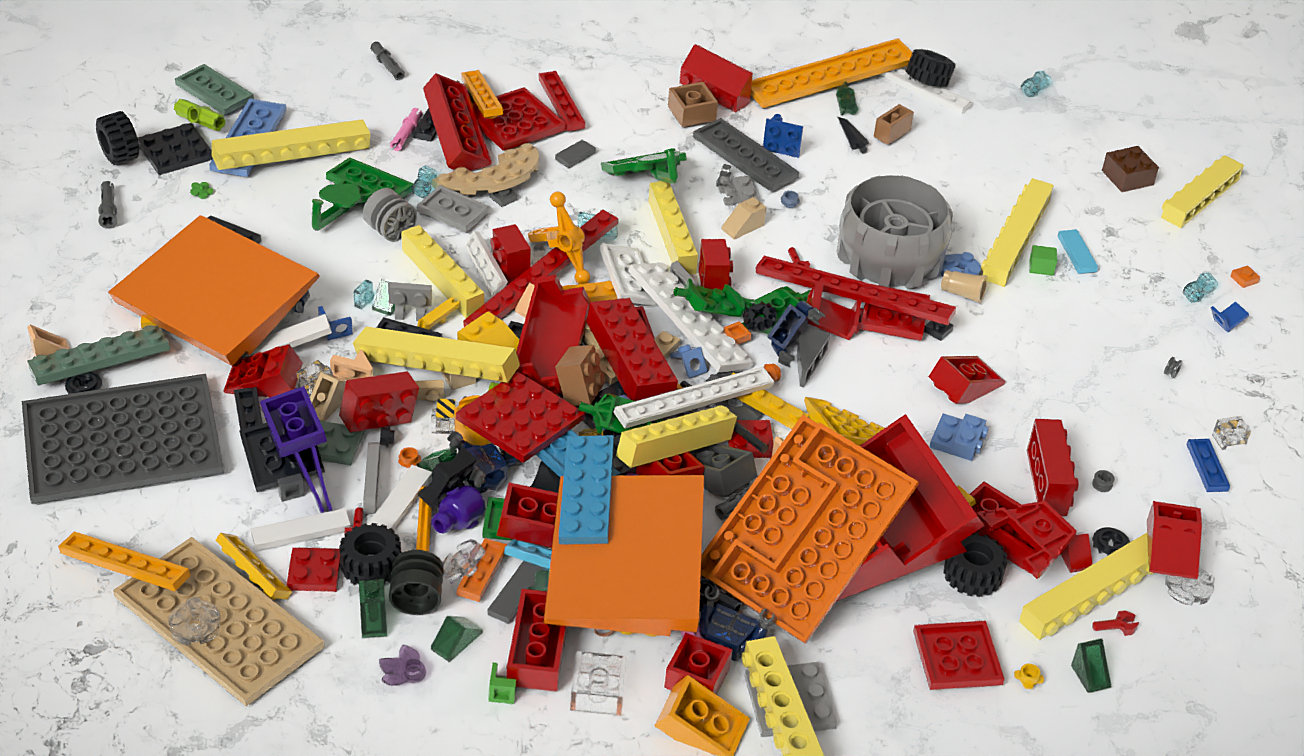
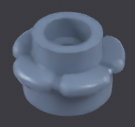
[781,190,800,208]

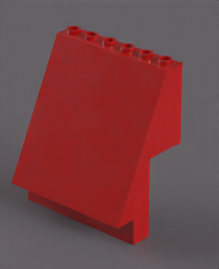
[837,414,984,601]

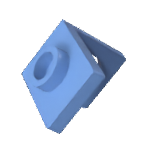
[670,344,707,378]

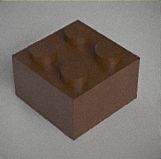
[1102,146,1159,192]

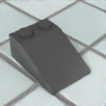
[689,444,758,497]

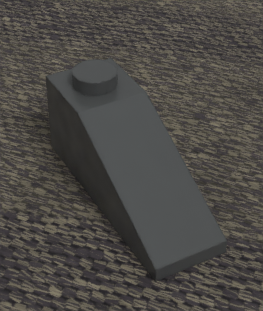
[795,326,830,388]

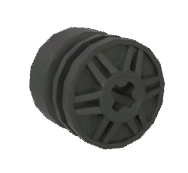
[389,550,444,615]

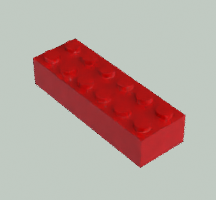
[586,298,678,401]

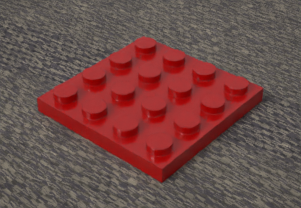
[472,87,567,151]
[456,371,585,463]

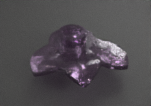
[379,645,426,686]

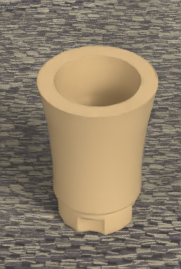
[941,270,988,303]

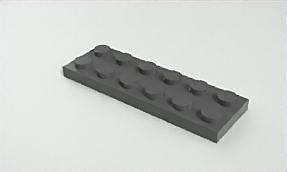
[693,118,799,192]

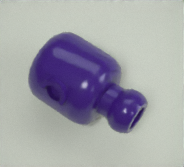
[432,485,485,534]

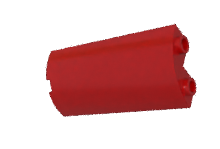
[515,275,591,395]

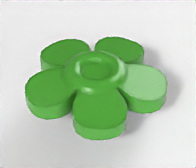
[190,182,214,199]

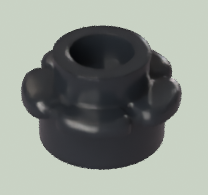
[380,425,395,448]

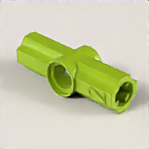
[173,99,226,131]

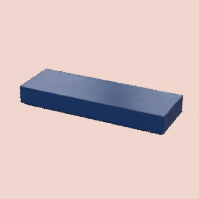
[1186,438,1230,492]

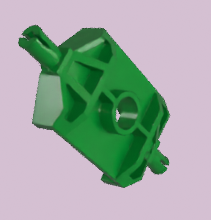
[673,278,754,317]
[742,286,810,334]
[578,393,663,434]

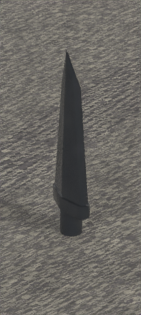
[837,117,869,153]

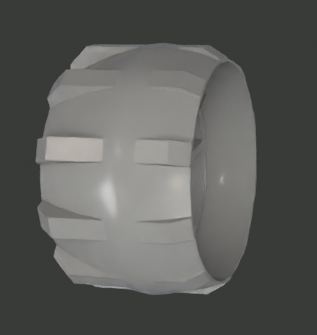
[836,175,953,289]

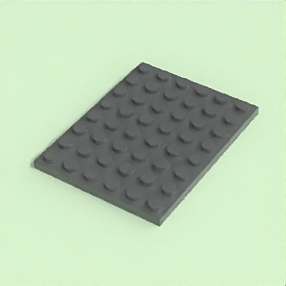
[22,374,224,504]

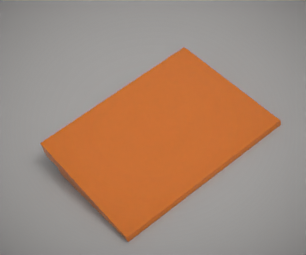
[108,215,320,366]
[701,415,919,644]
[544,475,704,636]

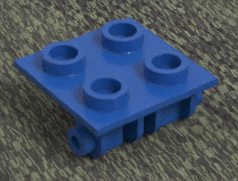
[763,114,803,158]

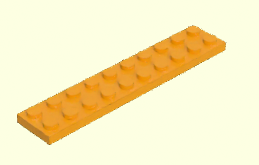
[751,38,912,108]

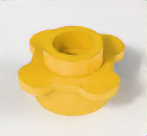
[1014,663,1044,689]

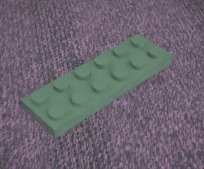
[27,325,170,386]

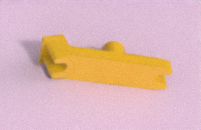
[417,297,460,330]

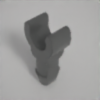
[716,164,731,187]

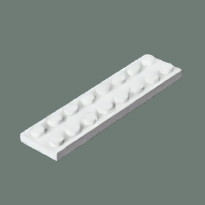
[628,262,754,373]

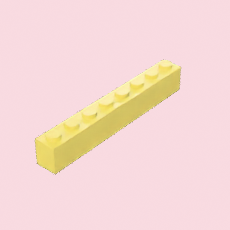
[212,119,371,170]
[981,178,1054,287]
[353,326,520,383]
[1019,533,1154,640]

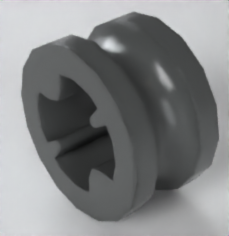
[1164,356,1183,378]
[1092,470,1115,492]

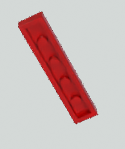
[538,71,585,131]

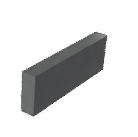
[487,561,545,624]

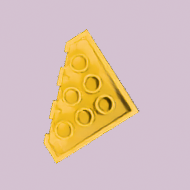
[804,397,885,446]

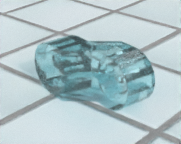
[1021,71,1051,97]
[412,165,437,198]
[1183,273,1218,303]

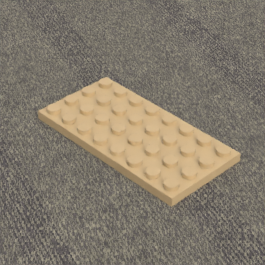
[113,537,324,706]

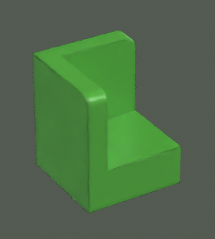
[1029,245,1057,276]
[488,662,516,704]

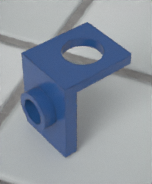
[1211,302,1249,333]
[318,306,353,340]

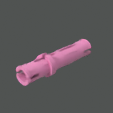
[390,108,423,151]

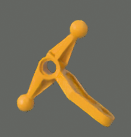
[527,191,591,284]

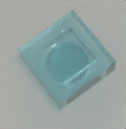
[354,279,374,310]

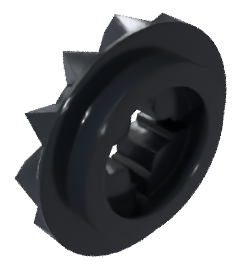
[743,301,777,331]
[65,372,102,394]
[1092,527,1130,556]

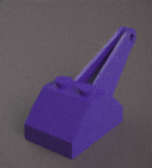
[260,386,333,513]

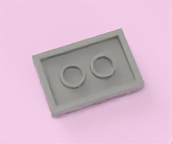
[417,185,489,233]

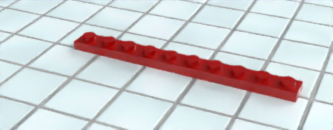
[463,209,618,327]
[755,255,956,325]

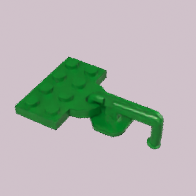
[601,148,687,184]
[312,157,414,231]

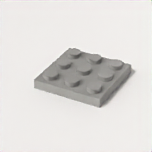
[745,662,837,737]

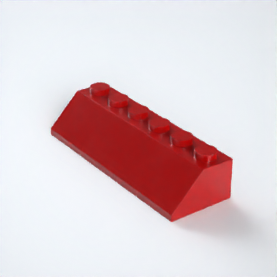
[423,73,492,171]

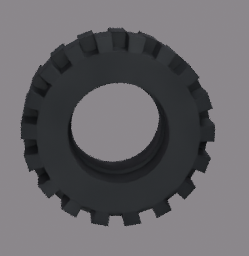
[906,49,956,87]
[96,111,139,165]
[339,523,401,588]
[943,533,1008,597]

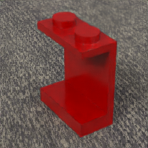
[807,281,863,340]

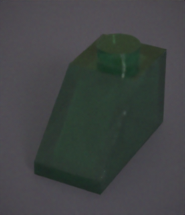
[359,579,387,638]

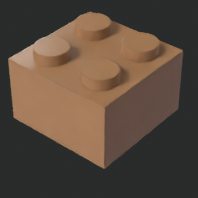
[668,82,718,127]
[555,345,605,406]

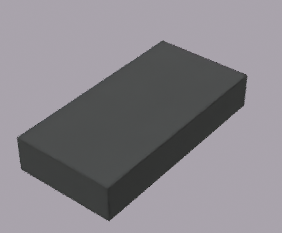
[555,139,596,168]

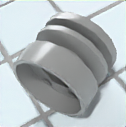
[362,188,418,242]

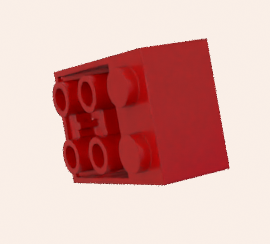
[223,344,303,398]
[1147,501,1202,579]

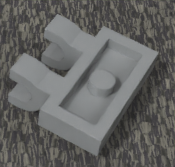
[718,176,760,206]
[388,282,432,321]

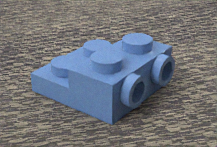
[929,413,989,461]

